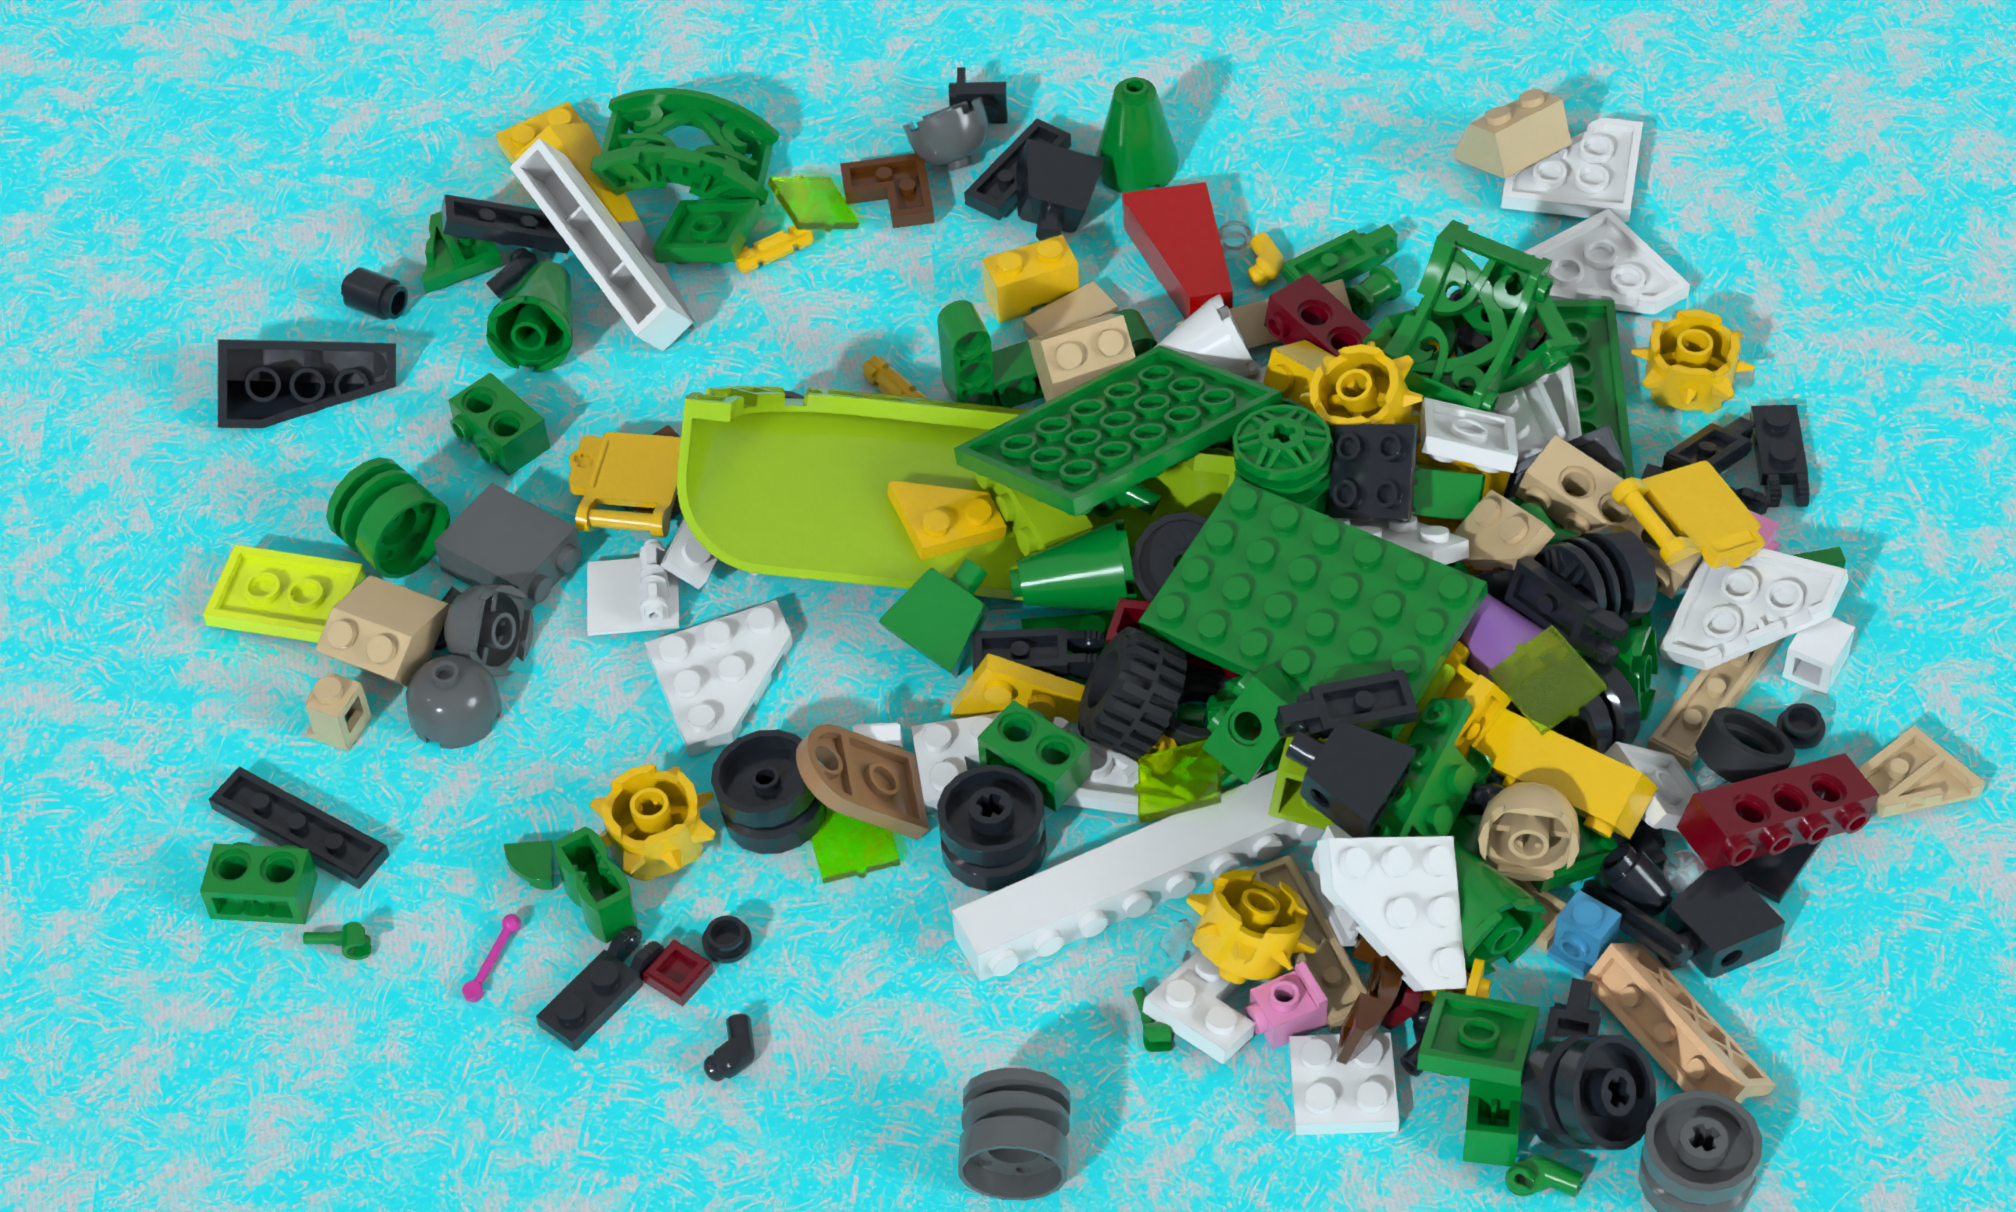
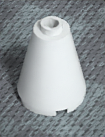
[1152,294,1260,378]

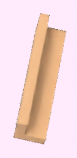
[1582,943,1776,1104]

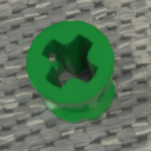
[1346,264,1402,320]

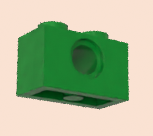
[1202,663,1307,785]

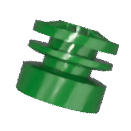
[1232,404,1332,514]
[326,457,450,578]

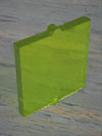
[768,174,860,232]
[1488,625,1607,735]
[1134,739,1226,823]
[810,807,901,884]

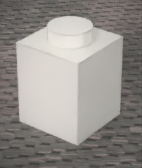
[1782,616,1855,695]

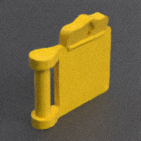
[569,432,681,538]
[1611,461,1765,569]

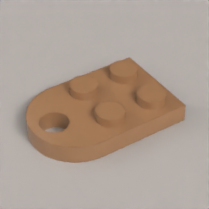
[796,724,930,840]

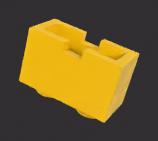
[982,234,1079,323]

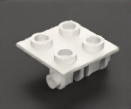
[587,539,680,636]

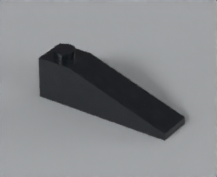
[217,339,396,428]

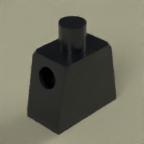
[1016,139,1105,241]
[1285,722,1417,838]
[1657,865,1785,978]

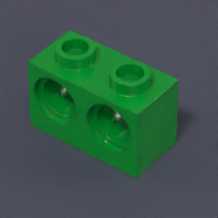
[448,372,550,476]
[977,700,1091,812]
[200,842,318,925]

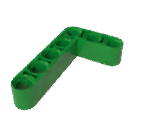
[937,300,1157,408]

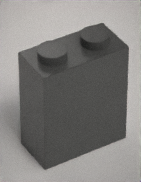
[434,483,582,610]

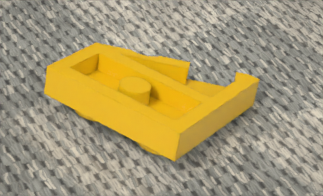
[887,481,1007,560]

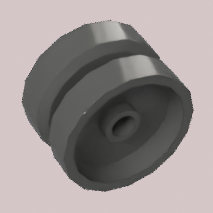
[1638,1090,1762,1212]

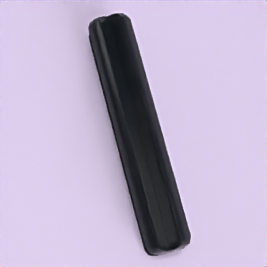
[1580,879,1694,967]

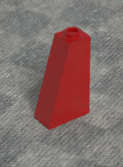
[1122,182,1233,320]

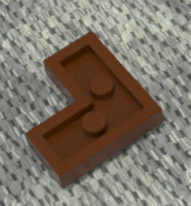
[840,153,935,228]

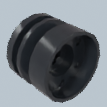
[1534,525,1658,635]

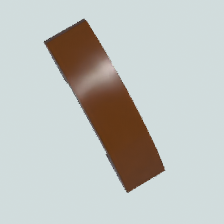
[1336,933,1403,1065]

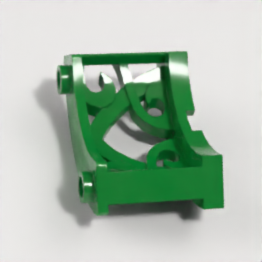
[590,88,779,206]
[1383,220,1554,413]
[1363,255,1581,404]

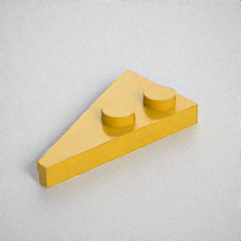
[950,653,1085,723]

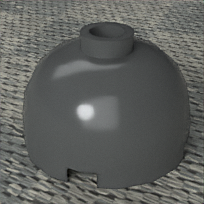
[903,97,989,171]
[444,584,534,677]
[406,654,502,749]

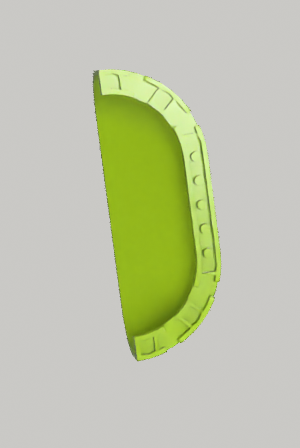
[677,386,1235,602]

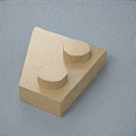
[1453,489,1555,570]
[1858,725,1986,818]

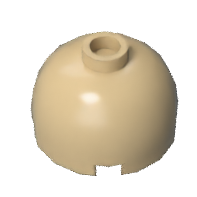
[1478,782,1580,881]

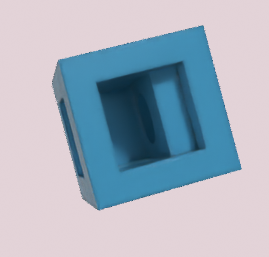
[1547,889,1622,978]

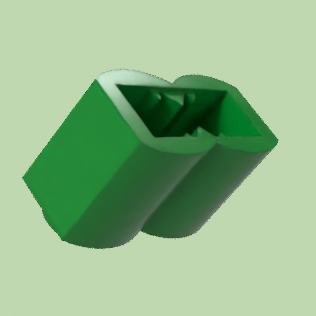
[554,826,637,944]

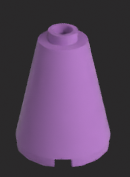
[1458,593,1569,712]

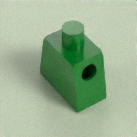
[879,558,989,677]

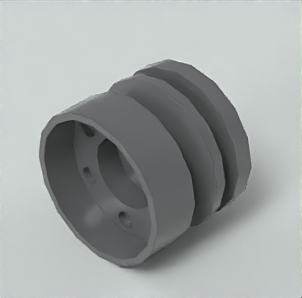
[958,1068,1071,1200]

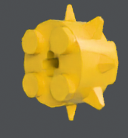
[1631,310,1755,413]
[1300,341,1423,441]
[590,764,716,881]
[1186,869,1318,984]

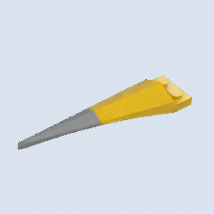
[496,101,694,330]

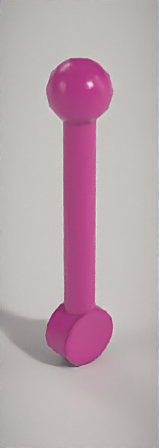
[462,914,521,1003]

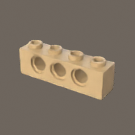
[1515,434,1703,599]

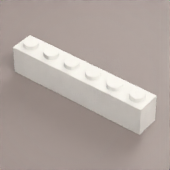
[510,138,693,352]

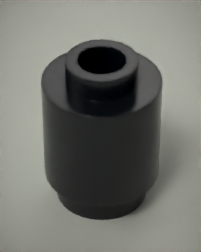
[341,267,408,320]
[1600,843,1674,916]

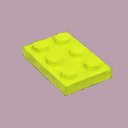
[203,545,366,643]

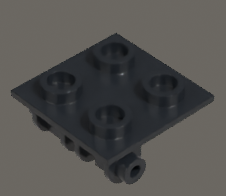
[1328,424,1421,522]

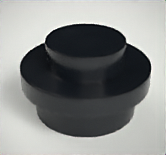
[1776,703,1826,749]
[702,915,752,964]

